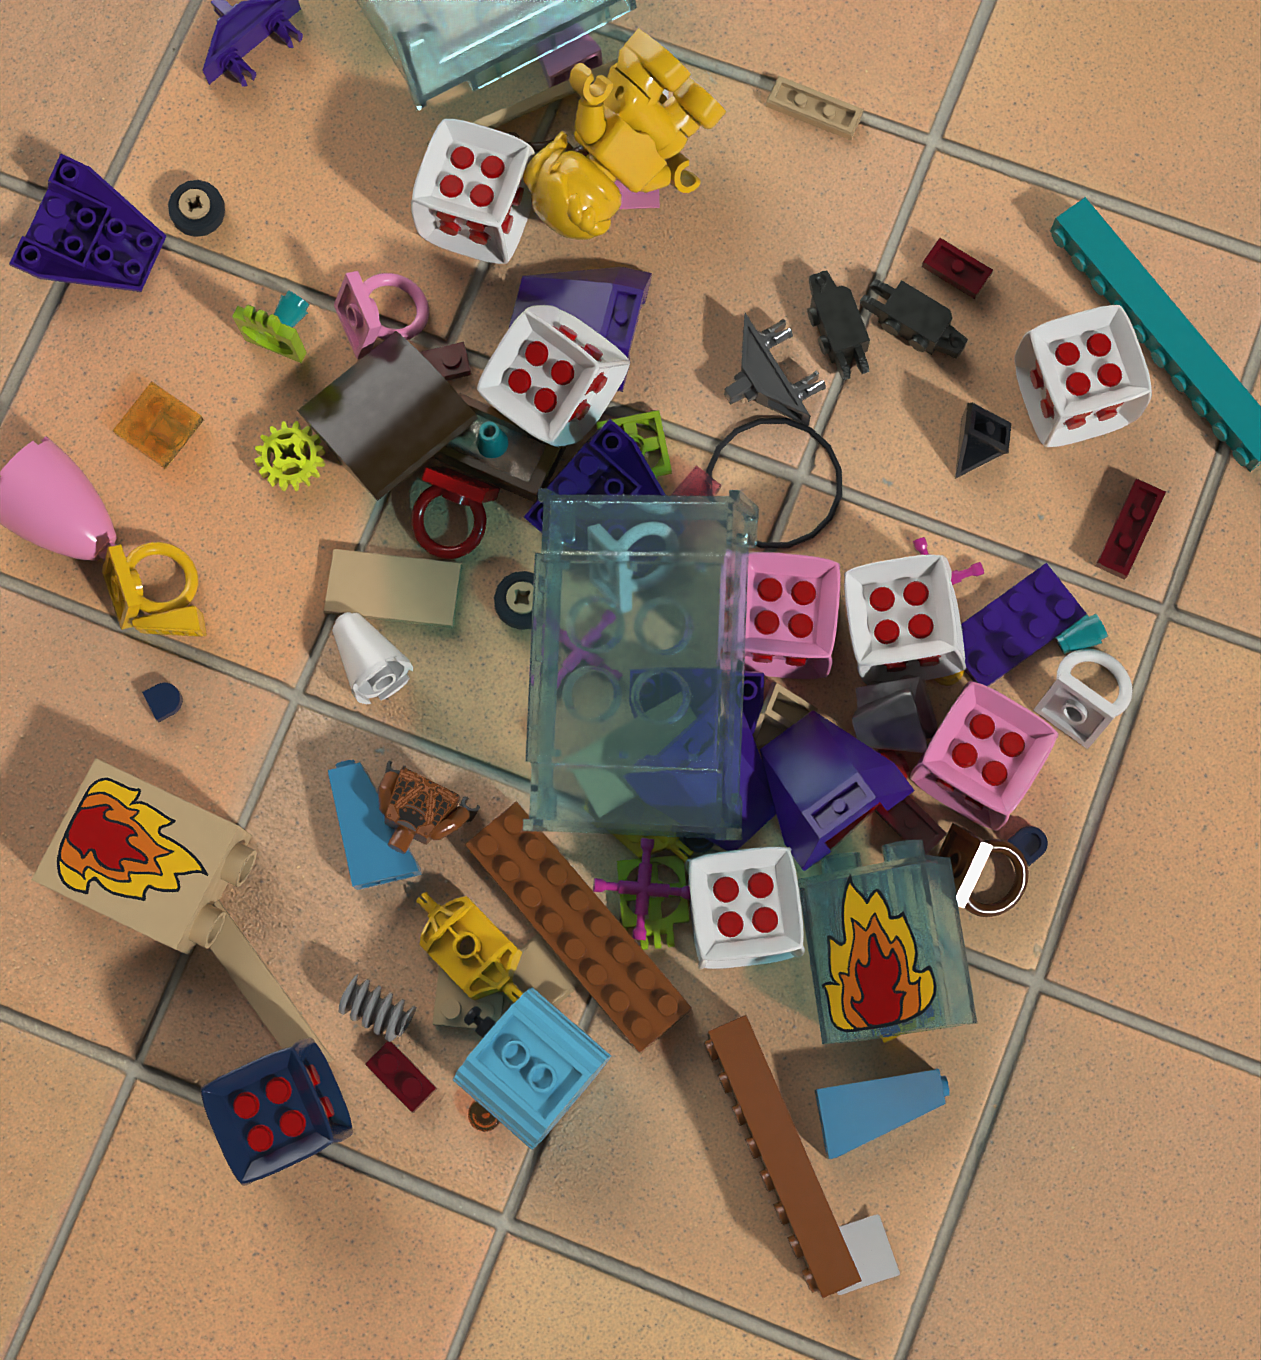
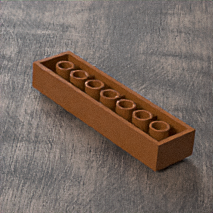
[465,801,692,1054]
[704,1015,862,1298]

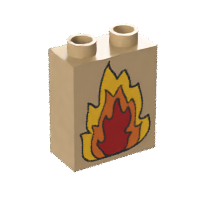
[31,758,257,955]

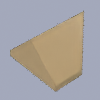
[753,682,818,749]

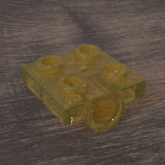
[112,381,204,469]

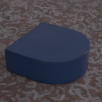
[142,682,183,722]
[1007,826,1048,867]

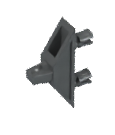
[724,313,826,426]

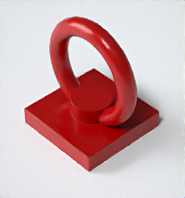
[411,465,501,559]

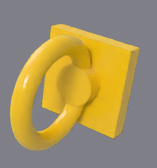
[102,542,198,630]

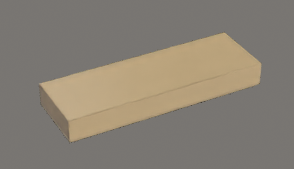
[766,75,864,140]

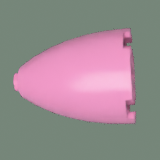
[0,436,117,561]

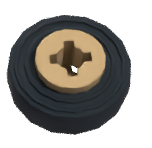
[168,180,225,237]
[494,571,553,630]

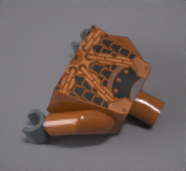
[378,761,480,854]

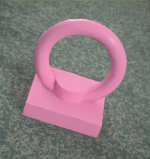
[334,271,429,359]

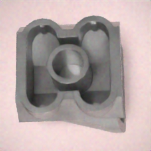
[852,675,937,753]

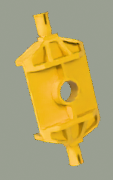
[416,892,523,1003]

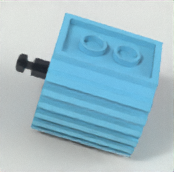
[453,987,612,1150]

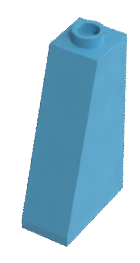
[328,760,422,890]
[815,1069,950,1159]

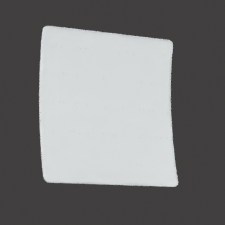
[837,1214,900,1295]

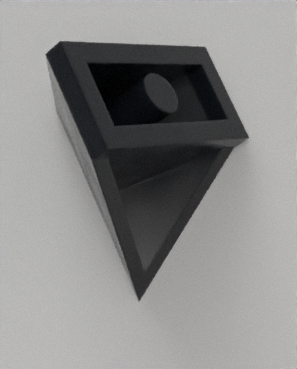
[955,402,1011,479]

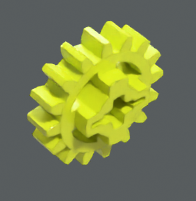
[254,421,326,491]

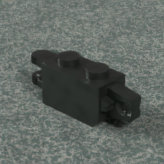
[807,270,870,381]
[859,279,968,359]

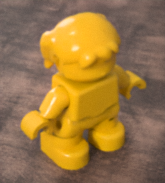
[523,28,726,240]

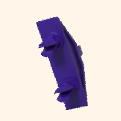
[202,0,303,87]

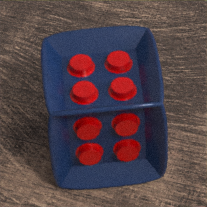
[201,1038,353,1186]

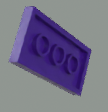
[961,563,1087,687]

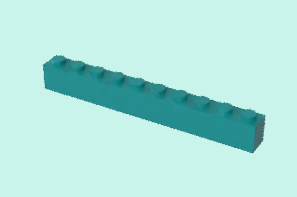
[1050,197,1261,472]

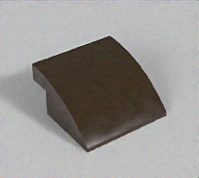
[297,331,479,501]

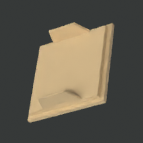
[499,933,581,1007]

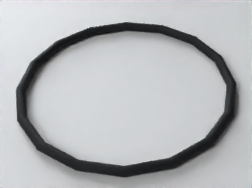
[706,418,842,548]

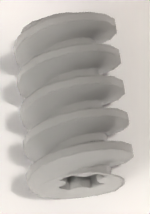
[338,974,417,1042]

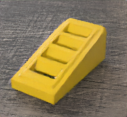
[132,605,207,637]

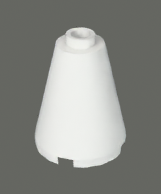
[332,612,413,704]

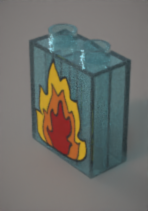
[798,840,977,1044]

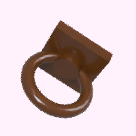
[925,823,1029,917]

